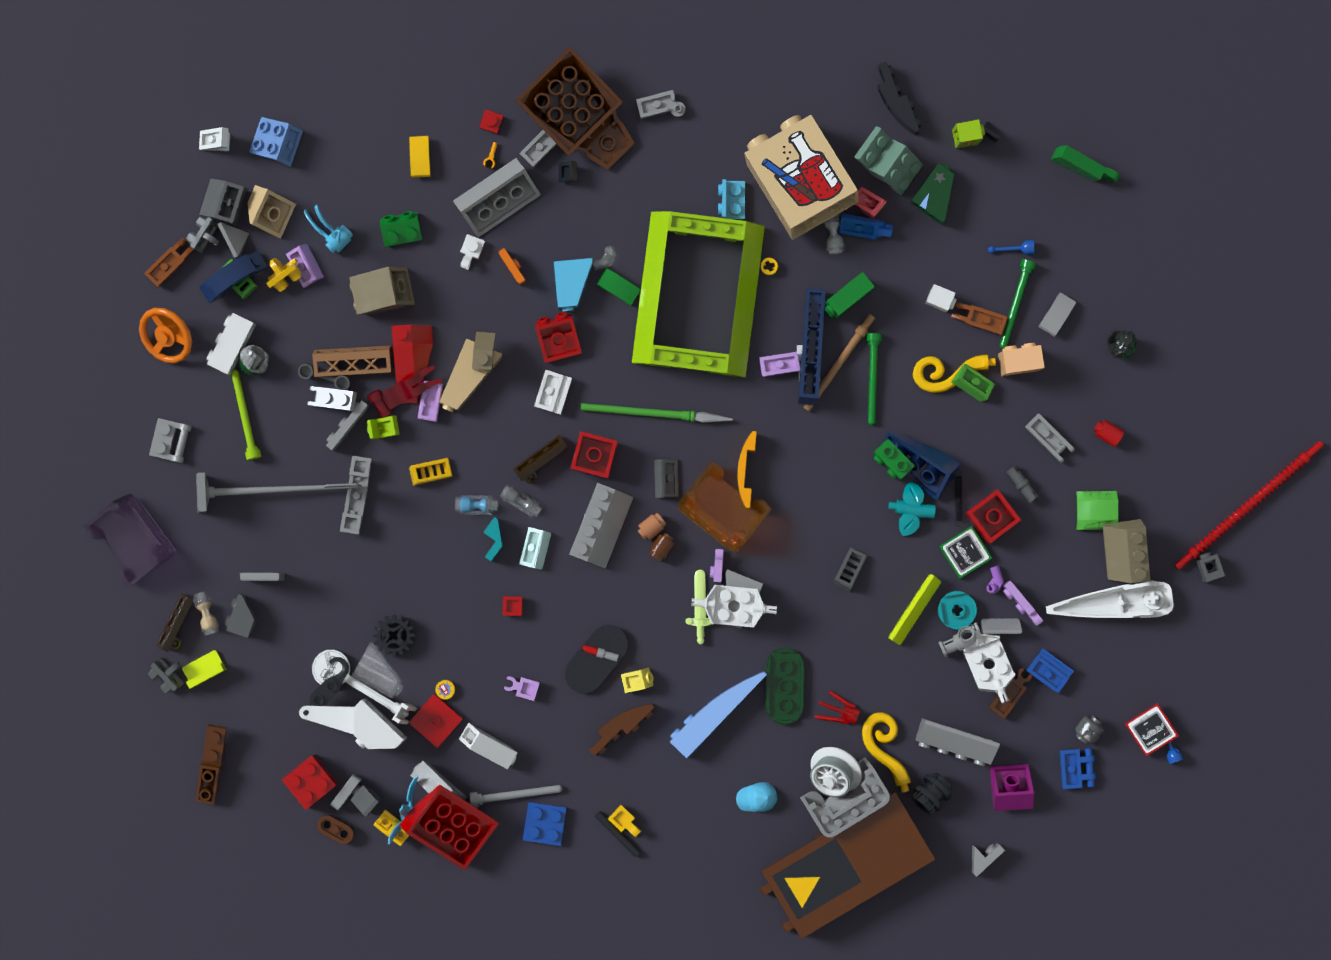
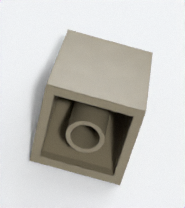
[349,267,415,315]

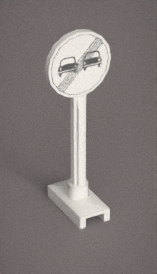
[312,650,417,725]

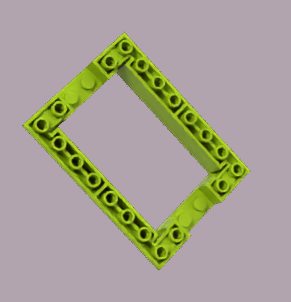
[632,211,765,378]

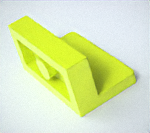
[182,650,227,689]

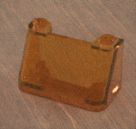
[677,461,772,552]

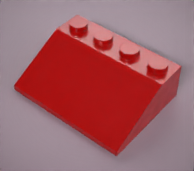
[400,784,499,870]

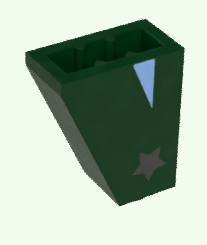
[910,163,954,225]

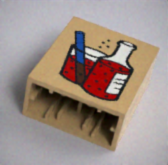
[744,115,859,240]

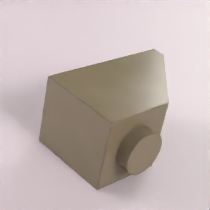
[472,332,496,372]

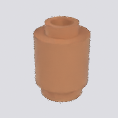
[638,513,667,540]

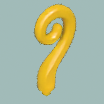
[913,355,996,393]
[862,712,911,793]

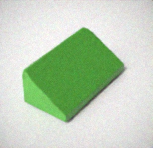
[952,364,995,402]

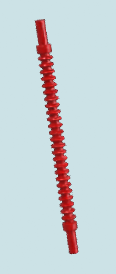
[1174,441,1324,570]

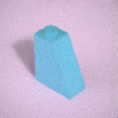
[554,258,593,312]

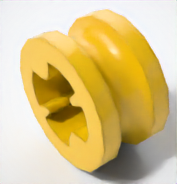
[761,258,778,275]

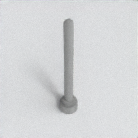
[470,785,562,808]

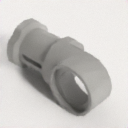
[938,626,977,657]

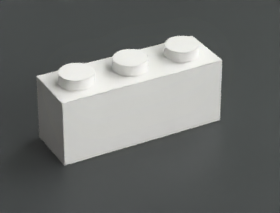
[207,313,256,376]

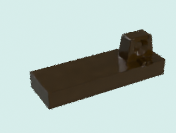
[513,435,568,484]
[156,593,193,652]

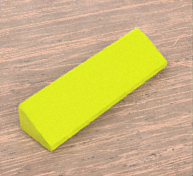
[888,574,941,645]

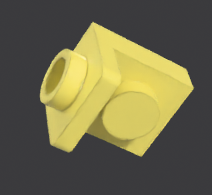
[621,667,653,693]

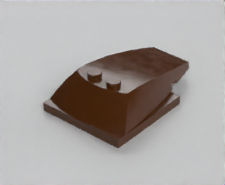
[515,46,635,170]

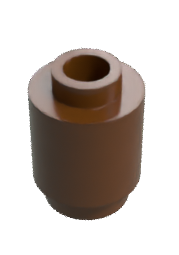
[649,533,675,562]

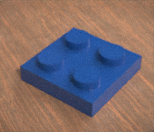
[523,802,567,846]

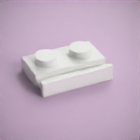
[534,370,572,415]

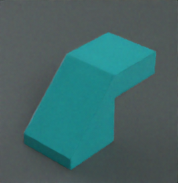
[483,517,503,562]

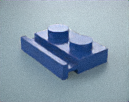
[1026,648,1074,694]

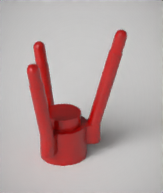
[815,691,860,725]

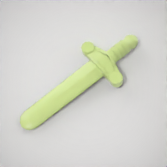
[685,570,711,645]

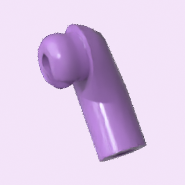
[987,565,1004,594]

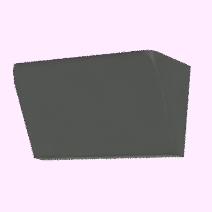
[654,459,679,498]

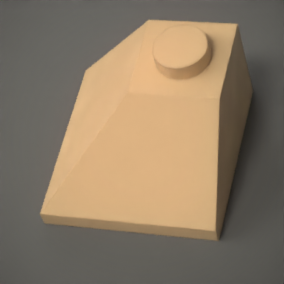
[247,185,296,239]

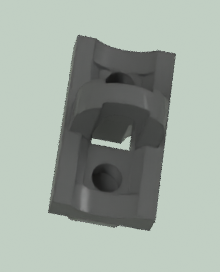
[186,216,220,254]
[148,658,185,694]

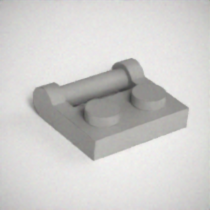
[149,418,192,463]

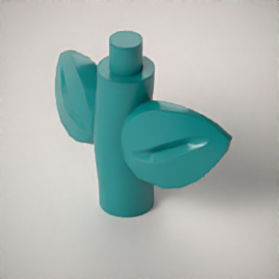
[888,482,936,536]

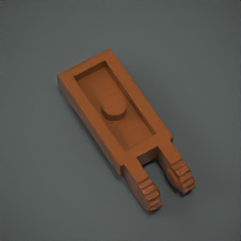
[144,238,195,288]
[951,302,1008,336]

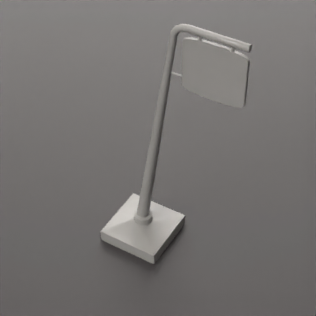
[196,472,365,513]

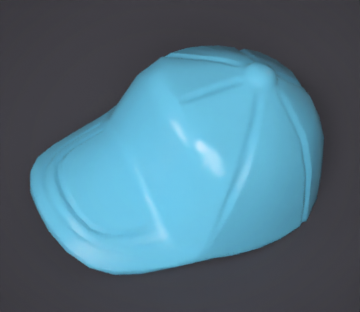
[736,782,777,812]

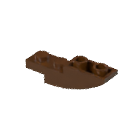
[589,704,655,756]
[195,724,227,805]

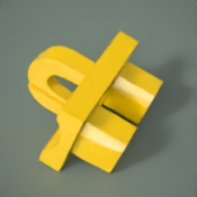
[266,258,302,292]
[373,809,409,846]

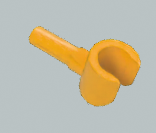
[483,142,498,169]

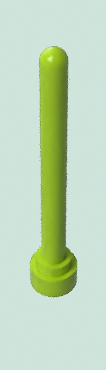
[231,370,262,461]

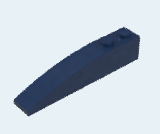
[798,288,826,406]

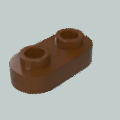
[317,815,354,844]

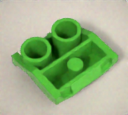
[1076,491,1118,530]

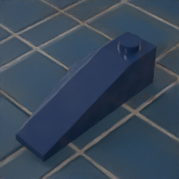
[881,430,961,500]

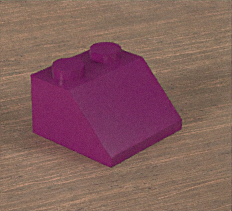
[990,764,1034,811]

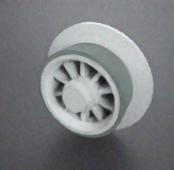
[810,747,862,797]

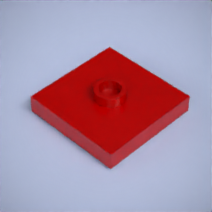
[409,694,463,748]

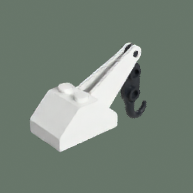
[299,657,407,749]

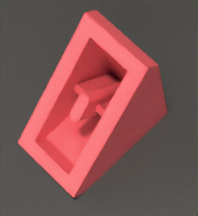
[854,187,886,219]

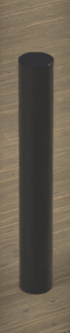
[595,811,640,857]

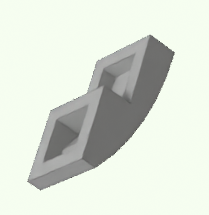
[1038,292,1076,337]

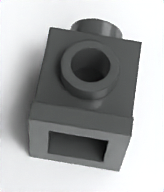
[1196,552,1225,582]

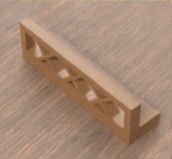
[312,345,391,377]

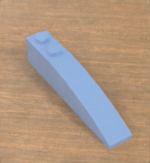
[670,671,767,758]

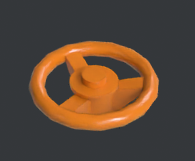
[139,308,192,363]

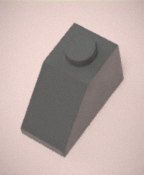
[351,784,382,817]

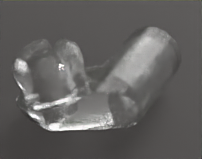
[593,246,616,270]

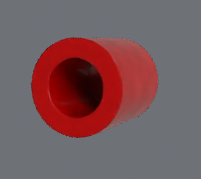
[1094,419,1125,448]

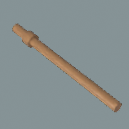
[803,314,875,412]

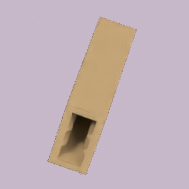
[440,339,503,412]

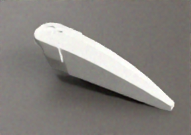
[1046,580,1174,618]

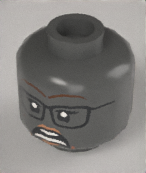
[1075,715,1104,744]

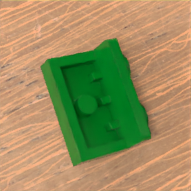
[380,211,422,247]
[873,439,914,480]

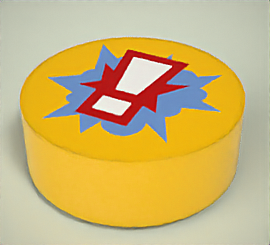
[435,680,455,699]

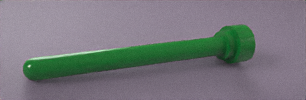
[1000,259,1037,349]
[867,333,882,425]

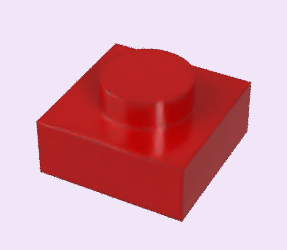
[479,109,504,135]
[502,596,523,616]

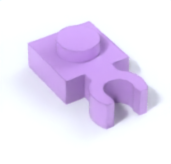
[710,549,723,582]
[504,676,540,701]

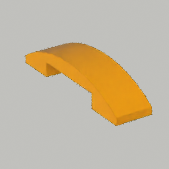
[738,431,756,510]

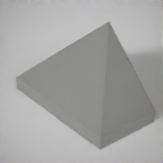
[218,222,249,259]

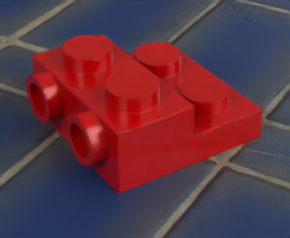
[534,312,582,363]

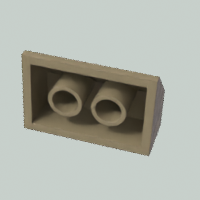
[1102,519,1150,583]

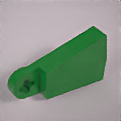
[1050,145,1120,183]

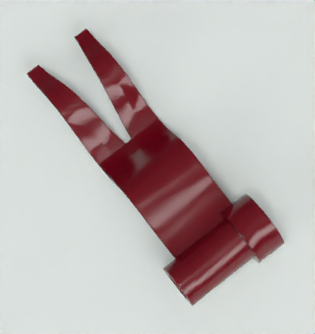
[367,365,443,418]

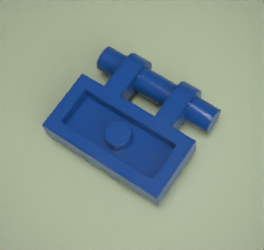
[1059,748,1096,789]

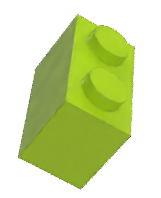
[952,119,985,149]

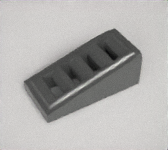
[833,547,867,592]

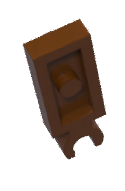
[988,668,1032,719]

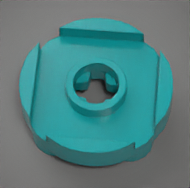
[938,591,977,630]

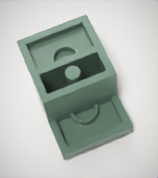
[854,126,923,195]

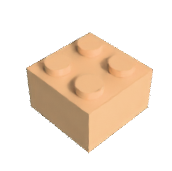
[998,343,1045,377]

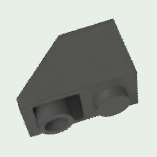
[225,594,257,638]

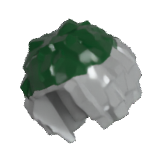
[239,345,269,376]

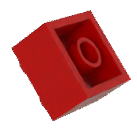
[570,431,618,479]
[965,489,1021,544]
[282,754,338,810]

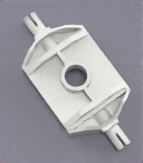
[691,585,777,628]
[963,623,1015,704]

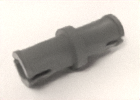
[1006,465,1039,503]

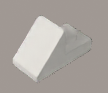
[199,127,230,151]

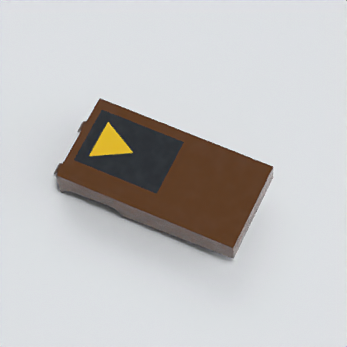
[759,791,935,939]

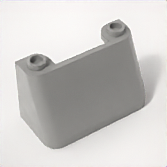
[800,757,890,837]

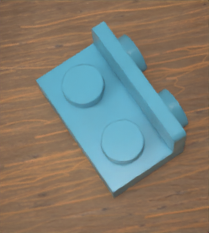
[718,179,745,220]

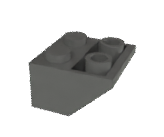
[199,178,247,226]

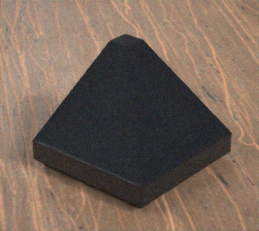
[984,121,1000,142]

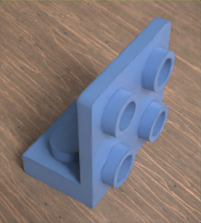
[249,117,303,167]

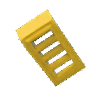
[409,458,452,486]

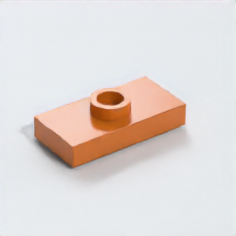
[499,248,526,285]

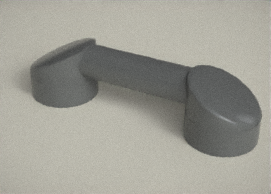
[298,363,351,390]

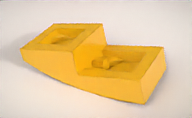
[409,136,430,178]

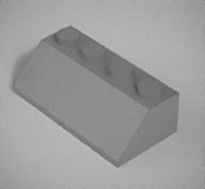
[453,158,541,237]
[569,483,633,569]
[915,718,1000,767]

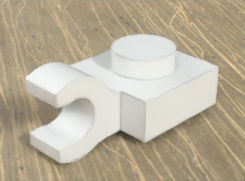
[460,234,485,270]

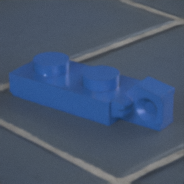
[838,213,893,239]

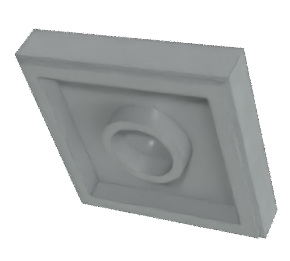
[240,573,285,581]

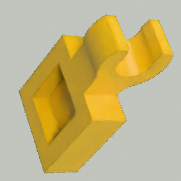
[608,805,641,837]

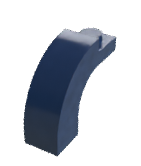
[199,251,268,303]

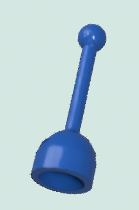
[988,240,1034,255]
[1167,741,1184,764]

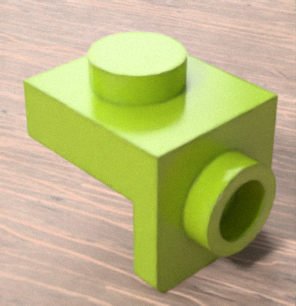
[367,416,400,439]

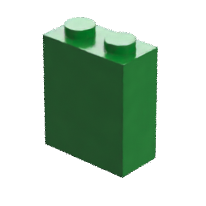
[824,272,875,319]

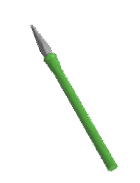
[581,403,733,423]

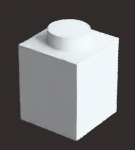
[925,284,957,312]

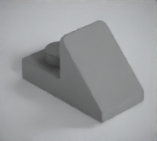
[972,843,1005,877]

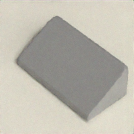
[981,618,1022,634]

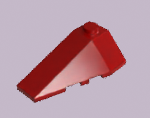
[392,325,433,404]

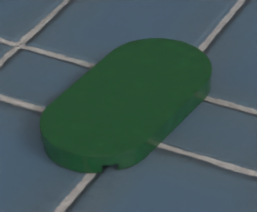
[765,648,805,725]

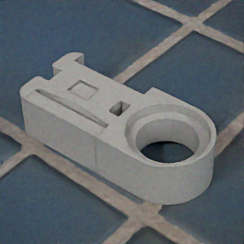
[330,774,362,810]

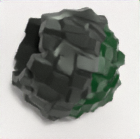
[1107,330,1138,359]

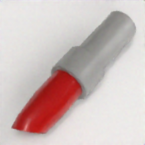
[583,645,619,662]

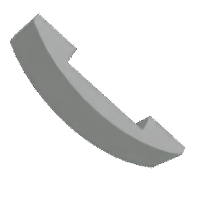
[340,456,372,535]

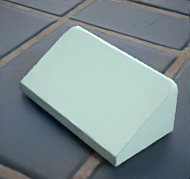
[519,527,551,570]

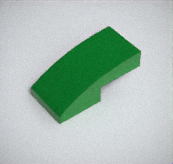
[596,268,641,306]

